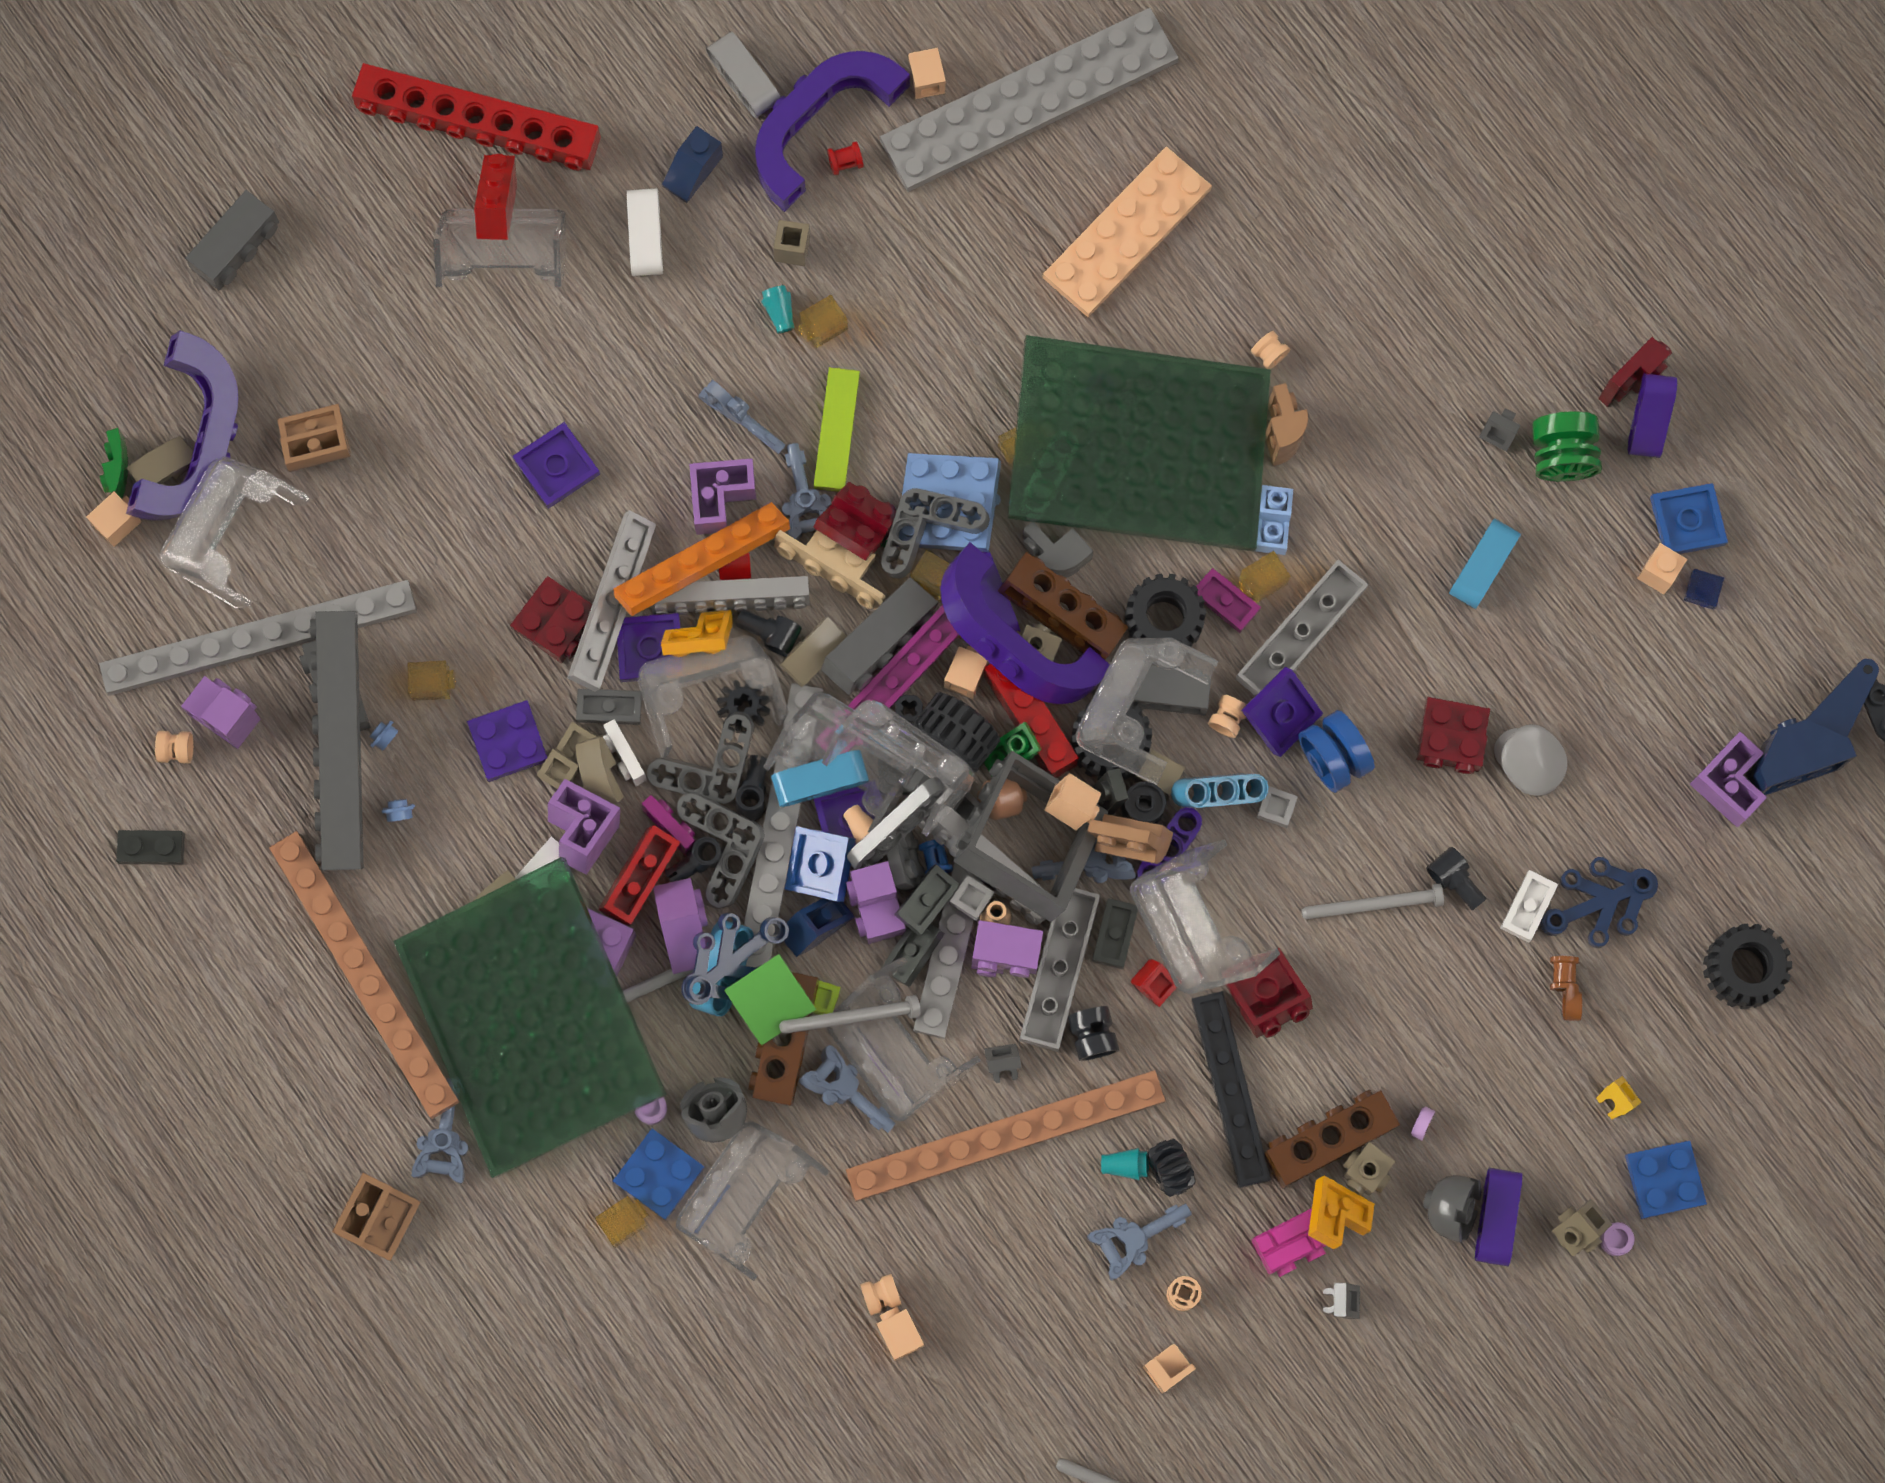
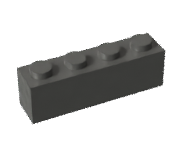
[821,577,938,695]

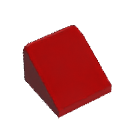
[719,552,751,580]
[1130,959,1180,1007]

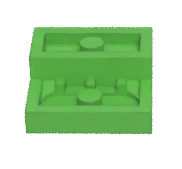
[724,954,816,1046]

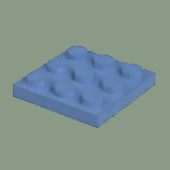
[897,453,1001,552]

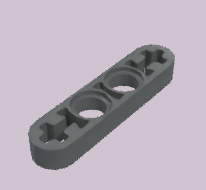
[847,777,949,870]

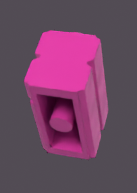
[1251,1208,1326,1277]

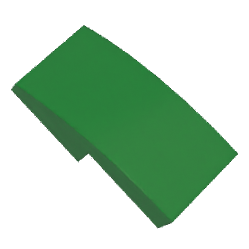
[100,428,128,499]
[984,722,1042,777]

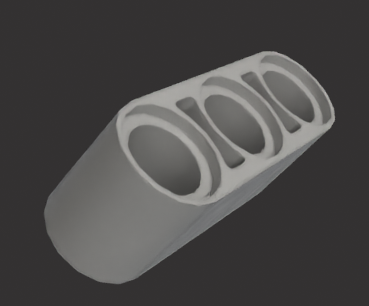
[706,32,780,118]

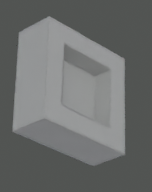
[1257,786,1298,828]
[950,875,994,921]

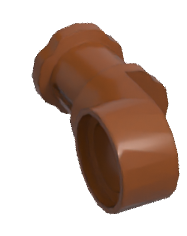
[1550,956,1582,1021]

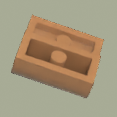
[1264,383,1308,466]
[277,404,351,472]
[1087,814,1173,864]
[332,1172,420,1261]

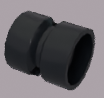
[1122,781,1166,824]
[1068,1006,1119,1061]

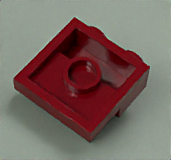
[1598,337,1672,407]
[813,482,897,561]
[510,576,593,664]
[1416,697,1490,774]
[1223,948,1313,1038]

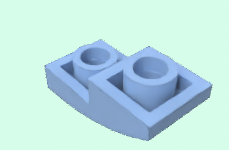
[1254,485,1293,555]

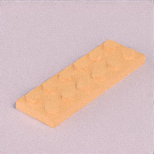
[1042,146,1212,317]

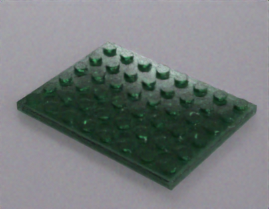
[1007,335,1271,552]
[394,857,667,1178]

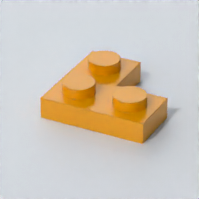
[661,610,733,657]
[1308,1175,1374,1250]

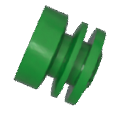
[1532,411,1602,482]

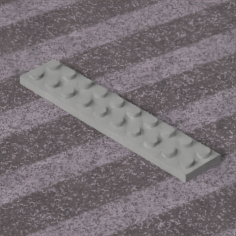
[880,8,1179,192]

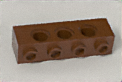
[998,552,1128,660]
[748,972,820,1106]
[1265,1089,1400,1189]

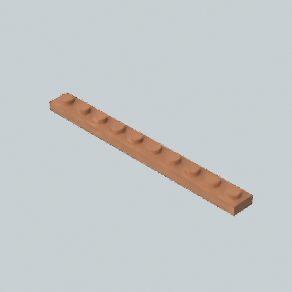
[269,831,460,1119]
[846,1070,1165,1202]

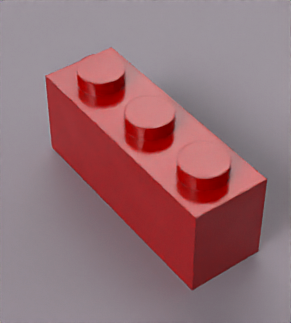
[474,154,517,240]
[598,825,680,926]

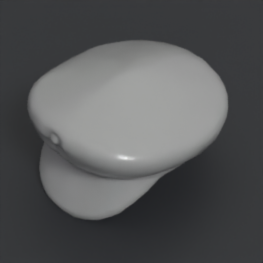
[1494,724,1567,796]

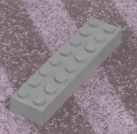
[1235,560,1369,696]
[651,576,810,615]
[919,801,1047,925]
[1019,888,1100,1052]

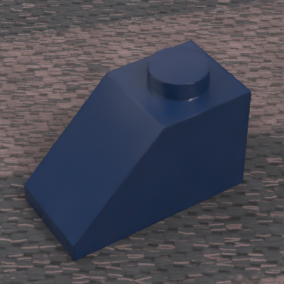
[662,126,723,203]
[784,898,855,957]

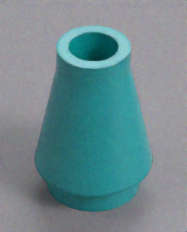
[761,285,795,334]
[1101,1148,1149,1181]

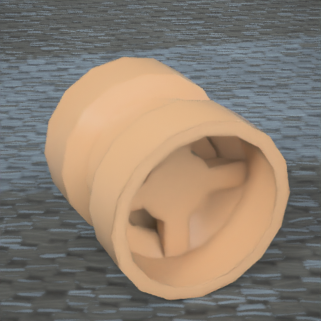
[1208,695,1246,738]
[155,731,194,764]
[860,1274,902,1316]
[1166,1276,1202,1311]

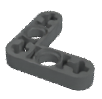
[881,488,990,579]
[647,712,754,804]
[677,793,765,908]

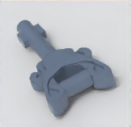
[698,380,786,454]
[782,443,831,540]
[1032,839,1135,883]
[799,1045,896,1133]
[411,1078,469,1184]
[1087,1203,1192,1281]

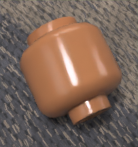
[977,778,1027,820]

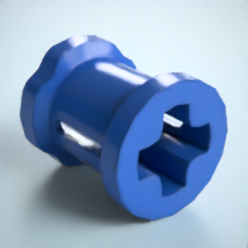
[918,839,953,875]

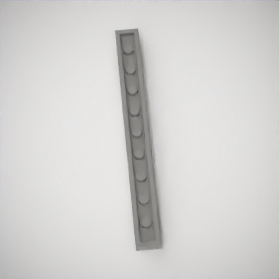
[99,580,417,696]
[741,683,823,979]

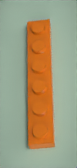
[613,502,790,616]

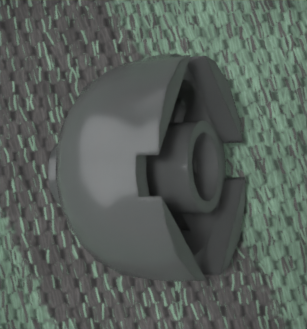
[680,1077,747,1143]
[1423,1175,1482,1243]

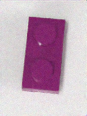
[1196,567,1261,633]
[642,795,695,856]

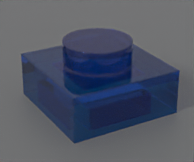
[1683,569,1724,610]

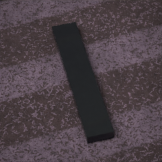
[1191,991,1271,1188]

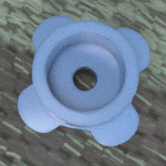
[369,721,398,751]
[382,799,415,822]

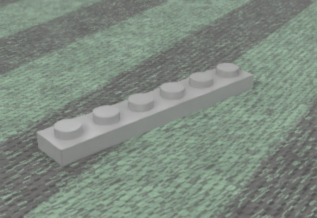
[567,510,656,692]
[913,863,983,1039]

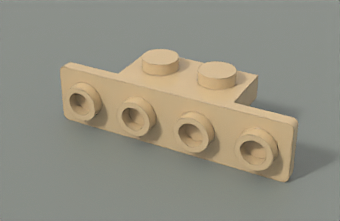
[774,530,886,610]

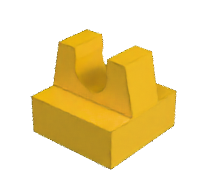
[1596,1076,1642,1120]

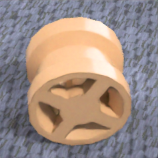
[1251,331,1290,370]

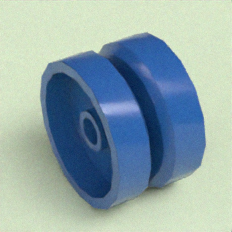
[1298,710,1375,793]

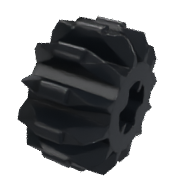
[717,679,770,733]
[1147,1138,1196,1197]

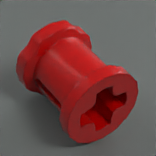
[827,141,864,176]

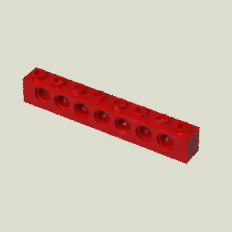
[352,63,601,171]

